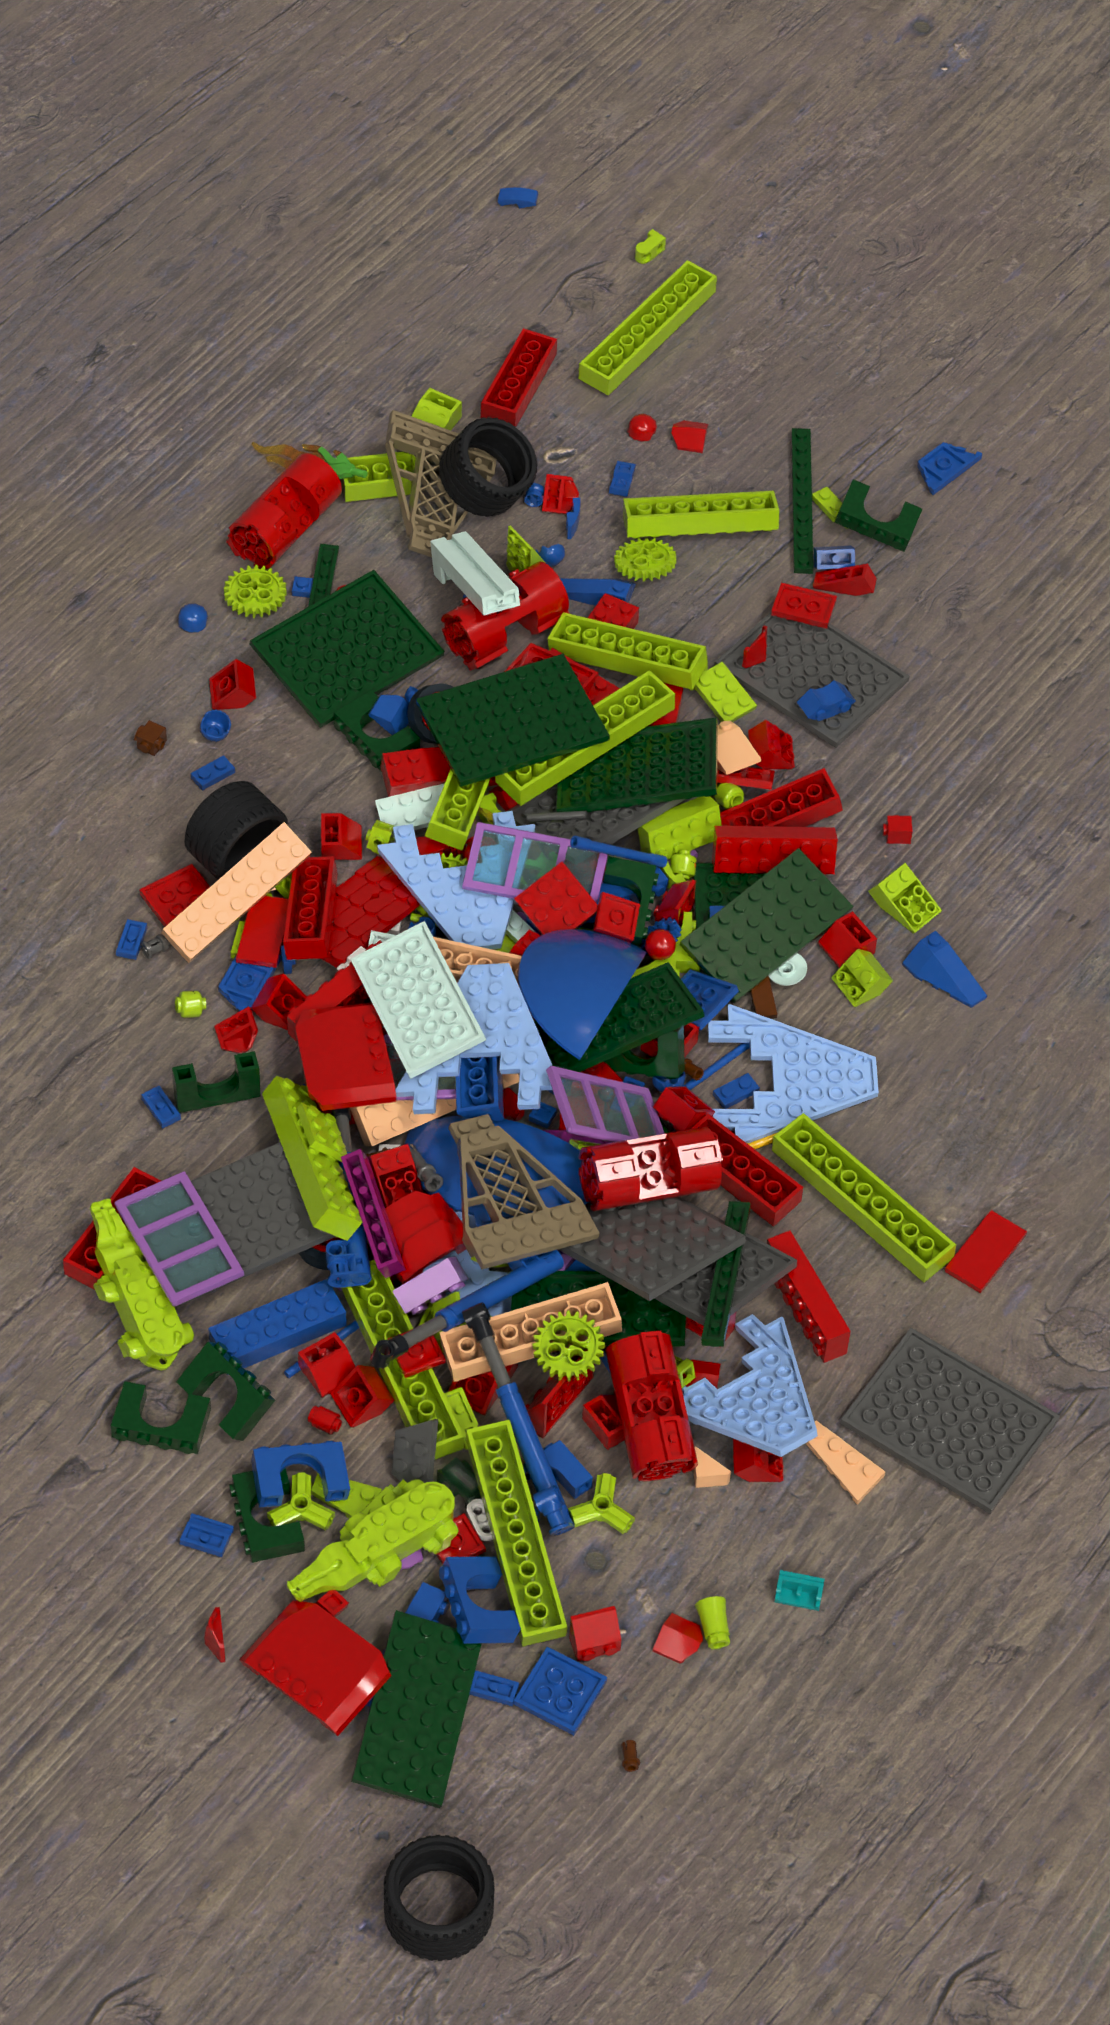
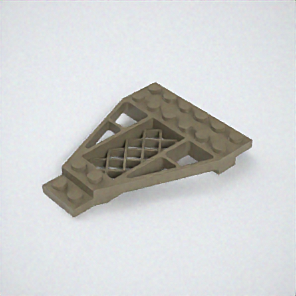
[385,410,497,557]
[448,1114,600,1270]

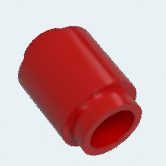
[308,1406,342,1435]

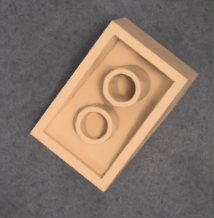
[717,721,761,775]

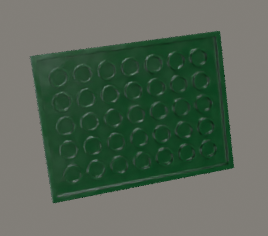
[249,570,445,728]
[416,653,610,787]
[556,717,718,813]

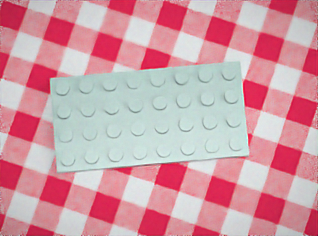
[351,921,486,1079]

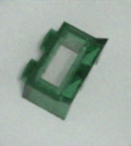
[437,1457,482,1510]

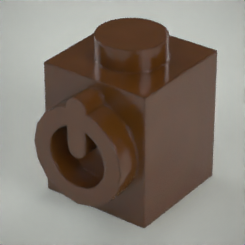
[134,720,167,756]

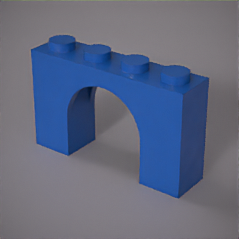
[522,1440,593,1523]
[251,1441,350,1508]
[439,1557,521,1644]

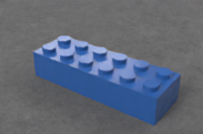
[208,1279,346,1375]

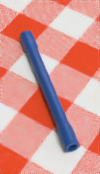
[570,836,667,868]

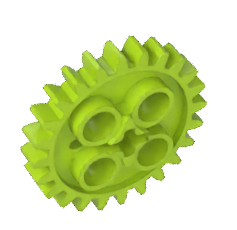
[614,538,676,582]
[224,565,287,618]
[532,1310,605,1382]

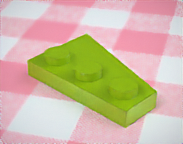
[311,1473,382,1518]

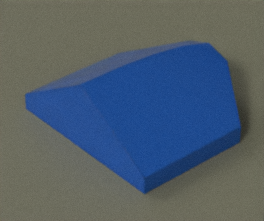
[368,695,409,735]

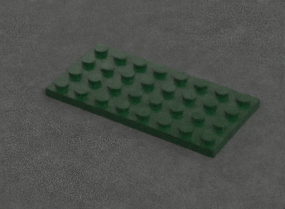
[679,848,854,1004]
[534,962,705,1072]
[511,1271,686,1347]
[351,1610,482,1808]

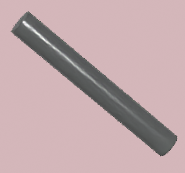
[527,811,587,822]

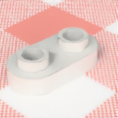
[467,1499,493,1541]

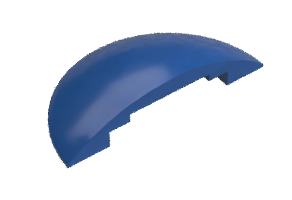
[518,929,647,1060]
[405,1116,589,1216]

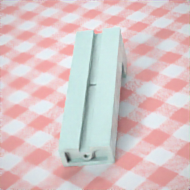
[430,531,520,615]

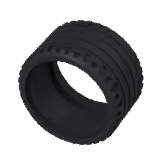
[439,417,538,517]
[184,781,288,880]
[384,1835,495,1961]

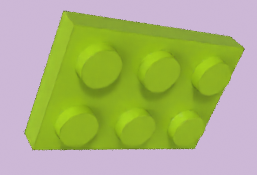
[694,662,757,722]
[297,1102,347,1162]

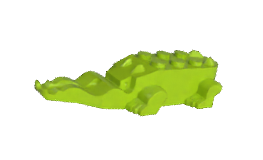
[90,1198,194,1371]
[287,1479,459,1602]

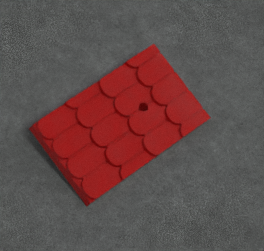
[321,856,420,968]

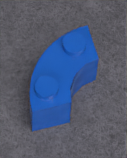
[797,680,856,721]

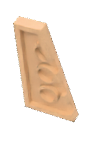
[806,1420,885,1505]

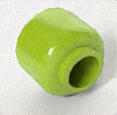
[714,783,744,809]
[670,850,697,881]
[175,991,206,1018]

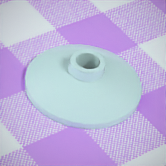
[769,953,807,986]

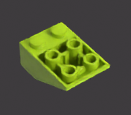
[411,388,462,431]
[506,525,545,572]
[868,863,942,934]

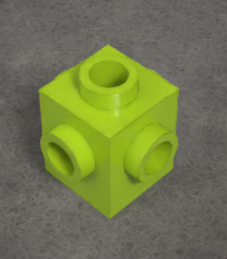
[365,820,395,854]

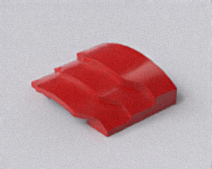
[385,1191,466,1284]

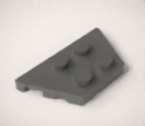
[392,1419,438,1483]

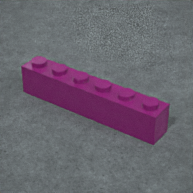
[341,1149,405,1278]

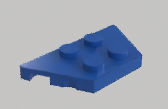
[917,442,982,495]
[218,955,281,1012]

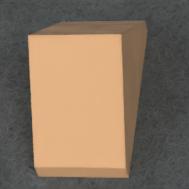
[693,1446,731,1488]

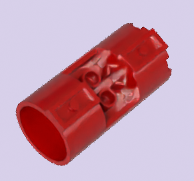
[226,453,342,569]
[441,561,570,671]
[579,1126,723,1211]
[605,1331,698,1481]

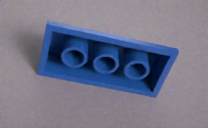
[456,1056,504,1122]

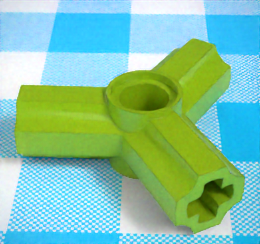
[267,1472,335,1531]
[568,1473,635,1534]

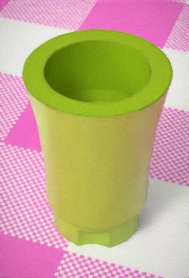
[695,1596,730,1649]

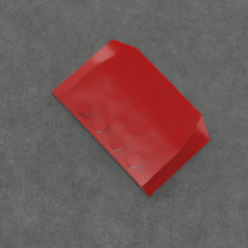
[295,1002,396,1111]
[239,1600,392,1736]

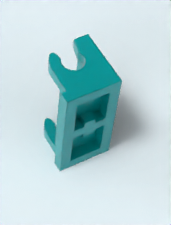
[774,1570,825,1611]

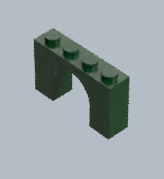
[835,479,922,552]
[333,690,420,772]
[595,856,659,946]
[604,1026,685,1079]
[172,1051,261,1113]
[176,1341,275,1441]
[111,1381,211,1454]
[229,1468,305,1563]

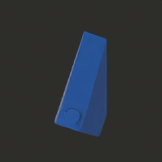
[560,578,636,606]
[902,931,987,1008]

